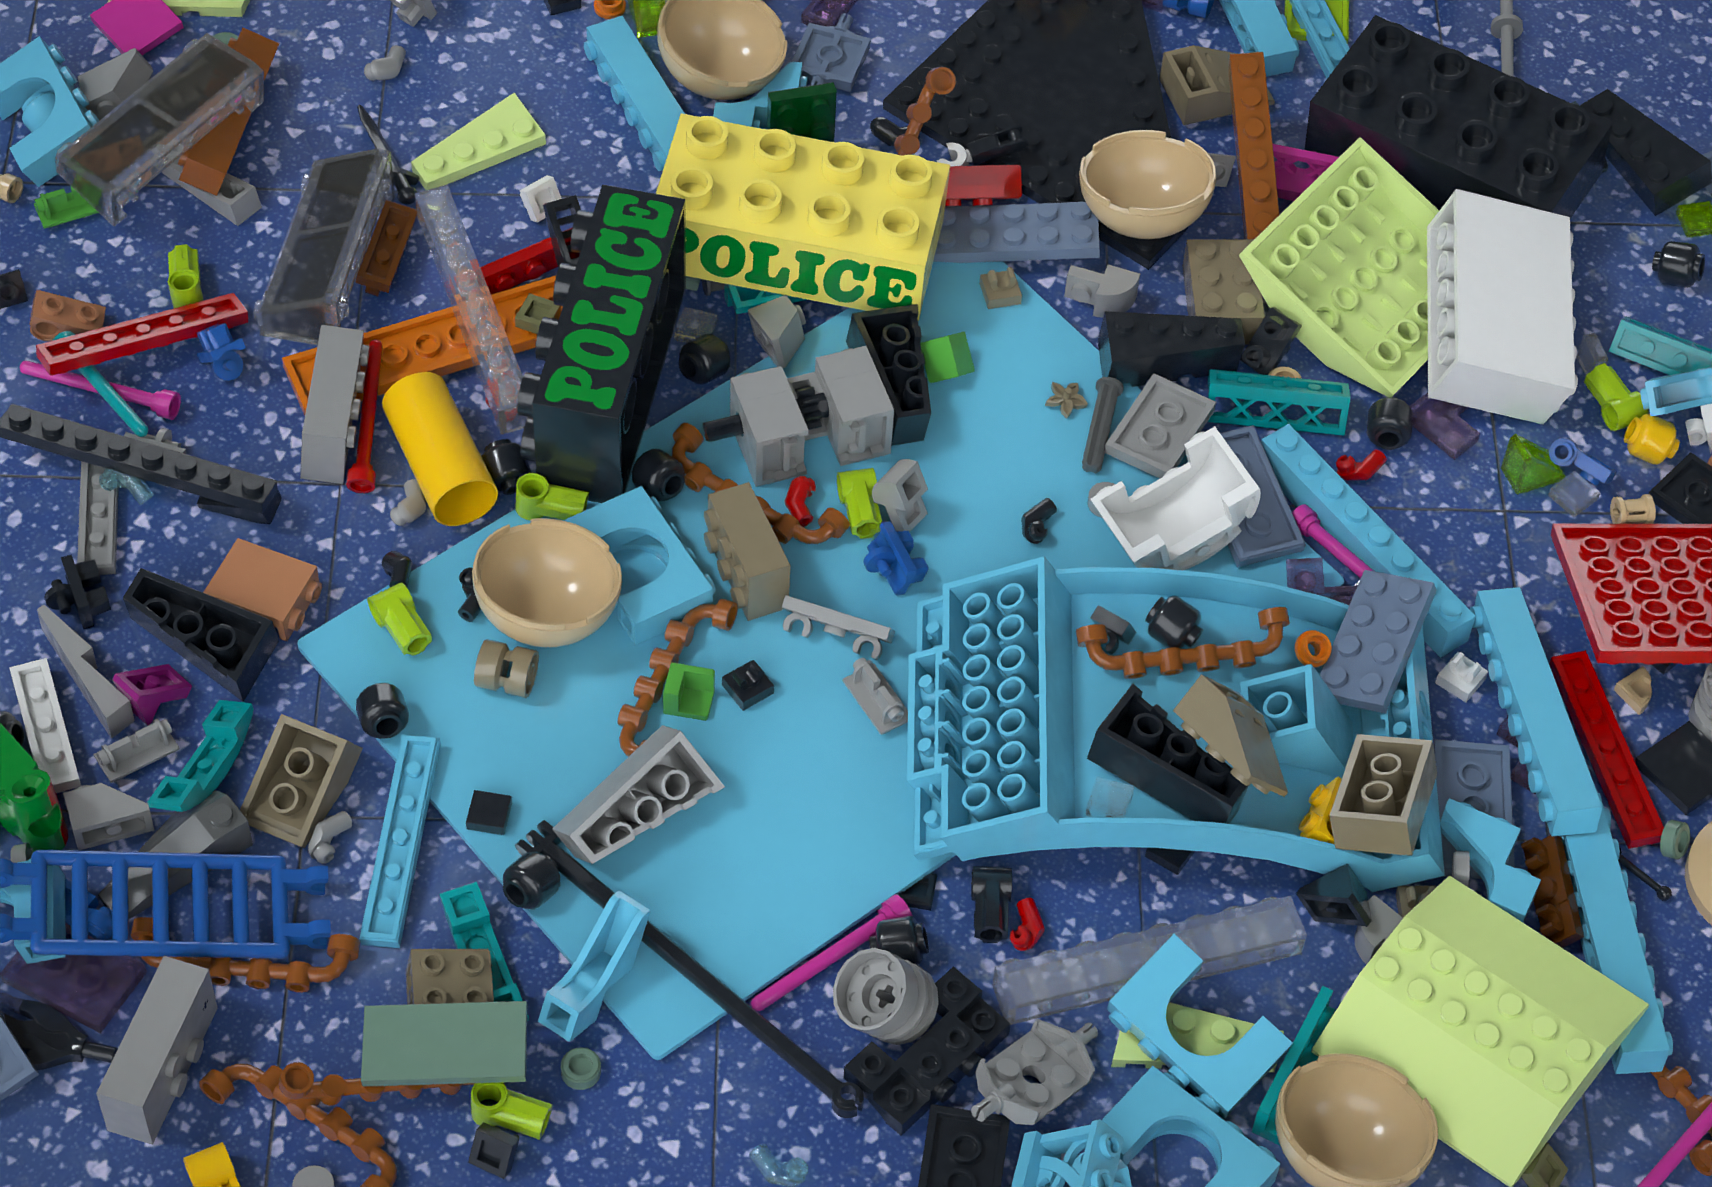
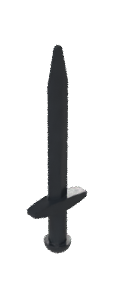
[357,105,420,205]

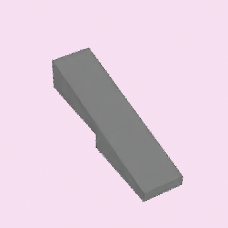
[145,133,262,226]
[37,605,135,739]

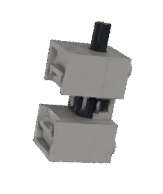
[702,346,894,487]

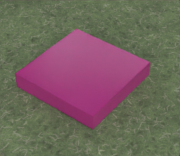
[90,0,183,56]

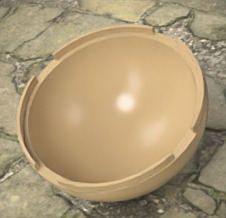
[657,0,787,100]
[1079,130,1216,239]
[472,518,622,648]
[1275,1054,1438,1187]

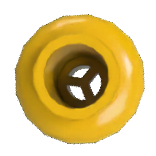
[1624,414,1680,465]

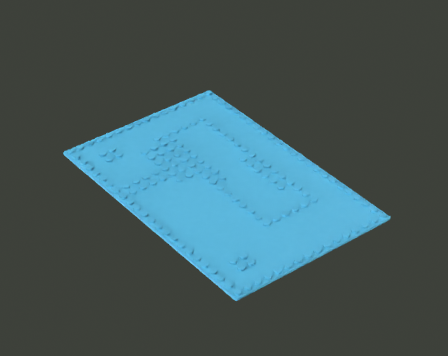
[297,261,1344,1060]

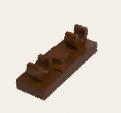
[355,200,419,297]
[1521,835,1584,948]

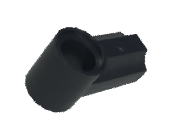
[971,866,1012,943]

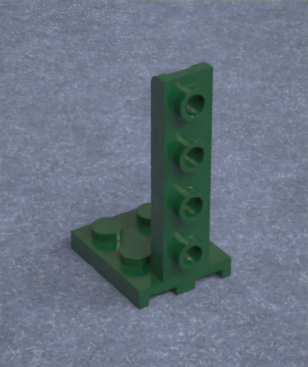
[767,82,837,142]

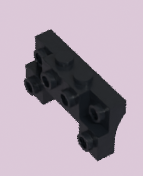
[843,966,1011,1136]

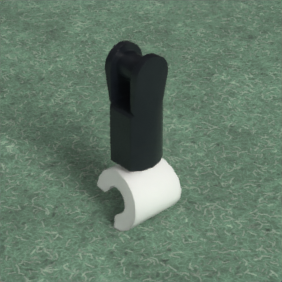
[936,124,1028,166]

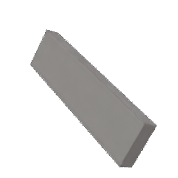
[77,461,119,575]

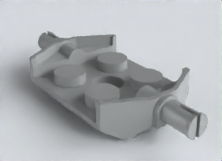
[971,1019,1098,1125]

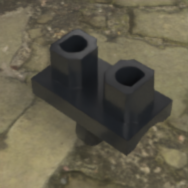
[1240,307,1302,375]
[44,554,111,630]

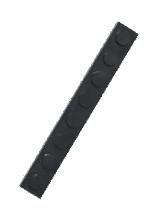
[0,404,278,514]

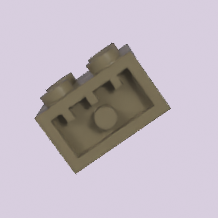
[405,949,494,1005]

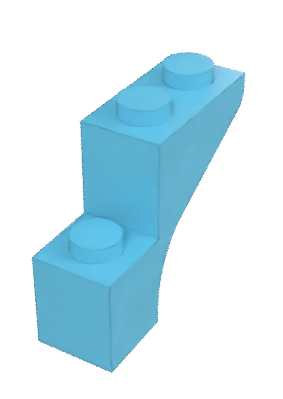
[713,62,808,130]
[1640,367,1712,416]
[1440,798,1541,922]
[538,890,651,1042]

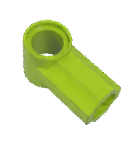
[167,244,204,308]
[1584,363,1649,431]
[837,468,882,539]
[515,473,589,520]
[367,582,432,656]
[471,1082,552,1140]

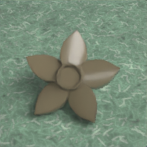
[1045,382,1088,419]

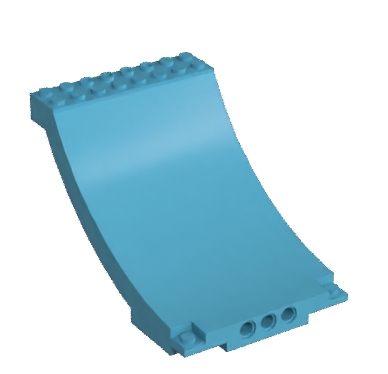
[907,556,1445,892]

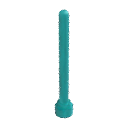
[53,331,148,437]

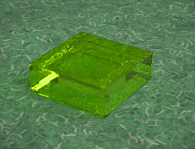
[1676,201,1712,238]

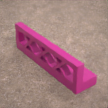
[1272,144,1339,201]

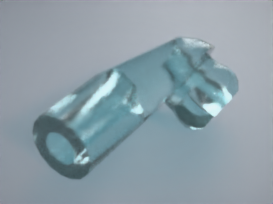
[99,469,154,505]
[749,1144,809,1187]

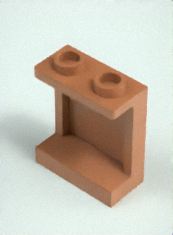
[203,538,322,641]

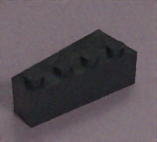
[1580,89,1712,216]
[846,304,931,446]
[1098,311,1245,387]
[123,568,279,702]
[1087,684,1248,824]

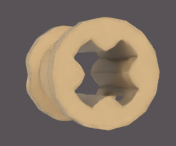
[1610,494,1656,524]

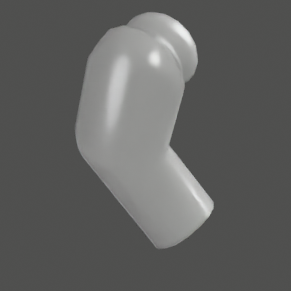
[364,45,406,81]
[390,479,426,526]
[308,811,352,864]

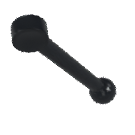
[1618,847,1672,901]

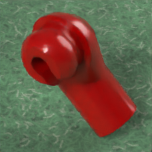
[1336,449,1387,480]
[1010,898,1045,951]

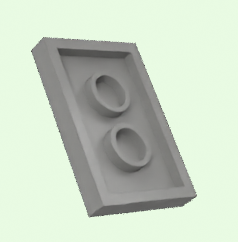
[1104,373,1216,479]

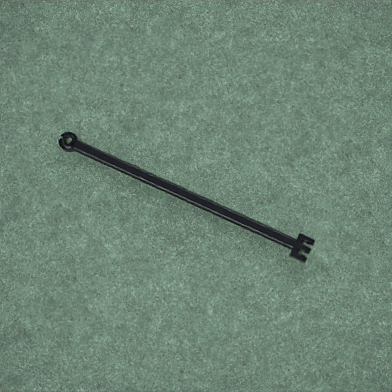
[515,820,864,1118]

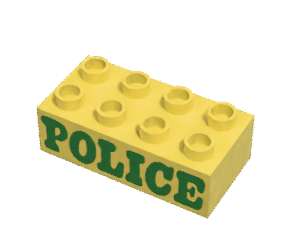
[656,113,950,321]

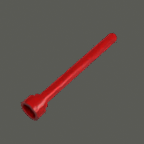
[346,340,383,493]

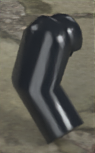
[870,117,919,146]
[1021,498,1057,544]
[458,567,481,622]

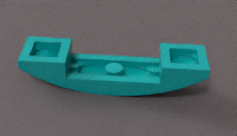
[147,700,254,812]
[440,882,529,1021]

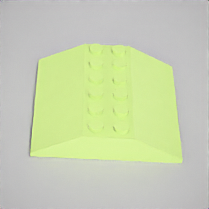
[1239,137,1439,398]
[1312,875,1649,1187]

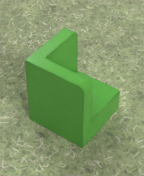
[921,331,975,383]
[663,662,715,721]

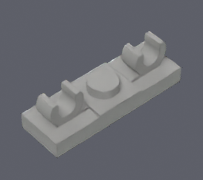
[782,595,895,660]

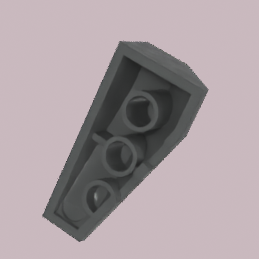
[98,790,253,919]

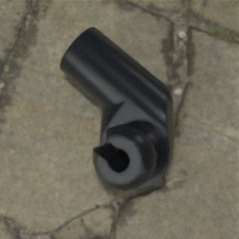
[381,551,412,588]

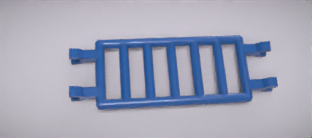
[0,849,331,959]

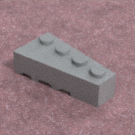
[300,325,370,484]
[552,725,725,864]

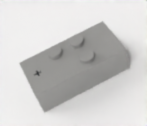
[96,956,218,1145]

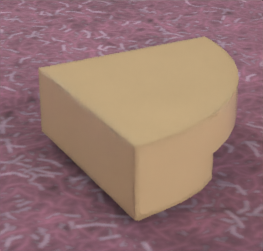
[1614,666,1652,715]

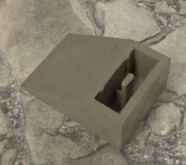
[1159,45,1275,125]
[1173,674,1288,797]

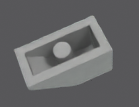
[77,48,153,123]
[748,295,806,368]
[63,783,154,850]

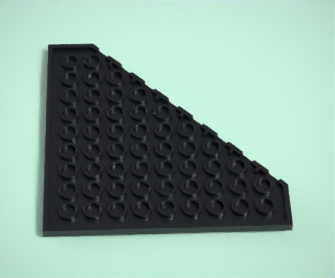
[883,0,1188,270]

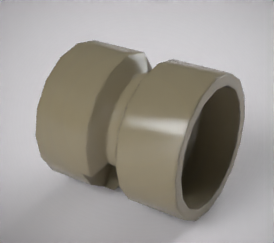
[474,639,539,698]

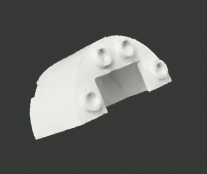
[1091,426,1261,570]

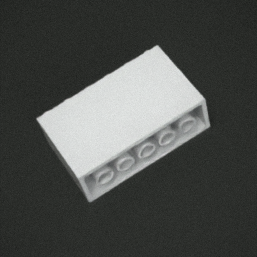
[1427,189,1578,424]

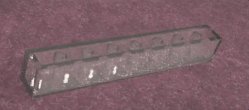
[415,184,528,435]
[992,896,1307,1025]

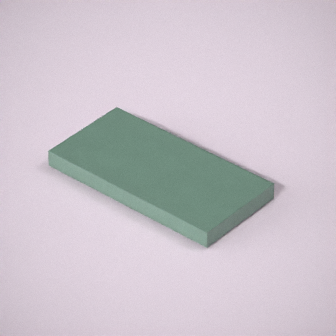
[361,1001,528,1086]

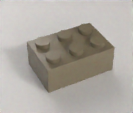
[1182,239,1265,345]
[704,482,790,621]
[1330,734,1438,856]

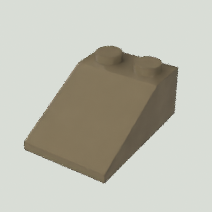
[240,714,363,848]

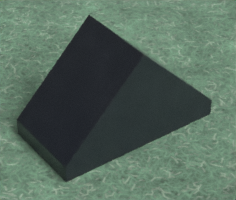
[1295,864,1372,927]

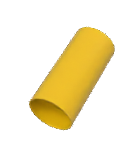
[382,372,498,526]

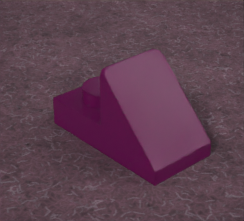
[112,664,192,726]

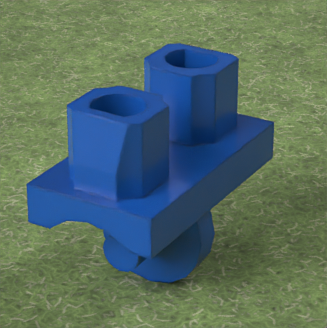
[197,323,246,381]
[863,521,929,595]

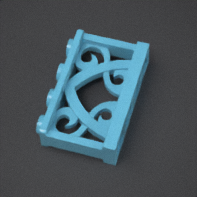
[1011,1119,1123,1187]

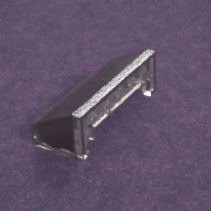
[55,33,264,227]
[254,149,395,345]

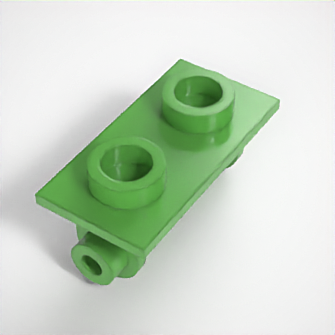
[33,178,110,229]

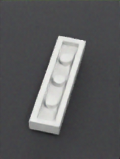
[9,658,81,793]

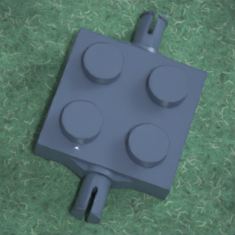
[791,13,871,92]

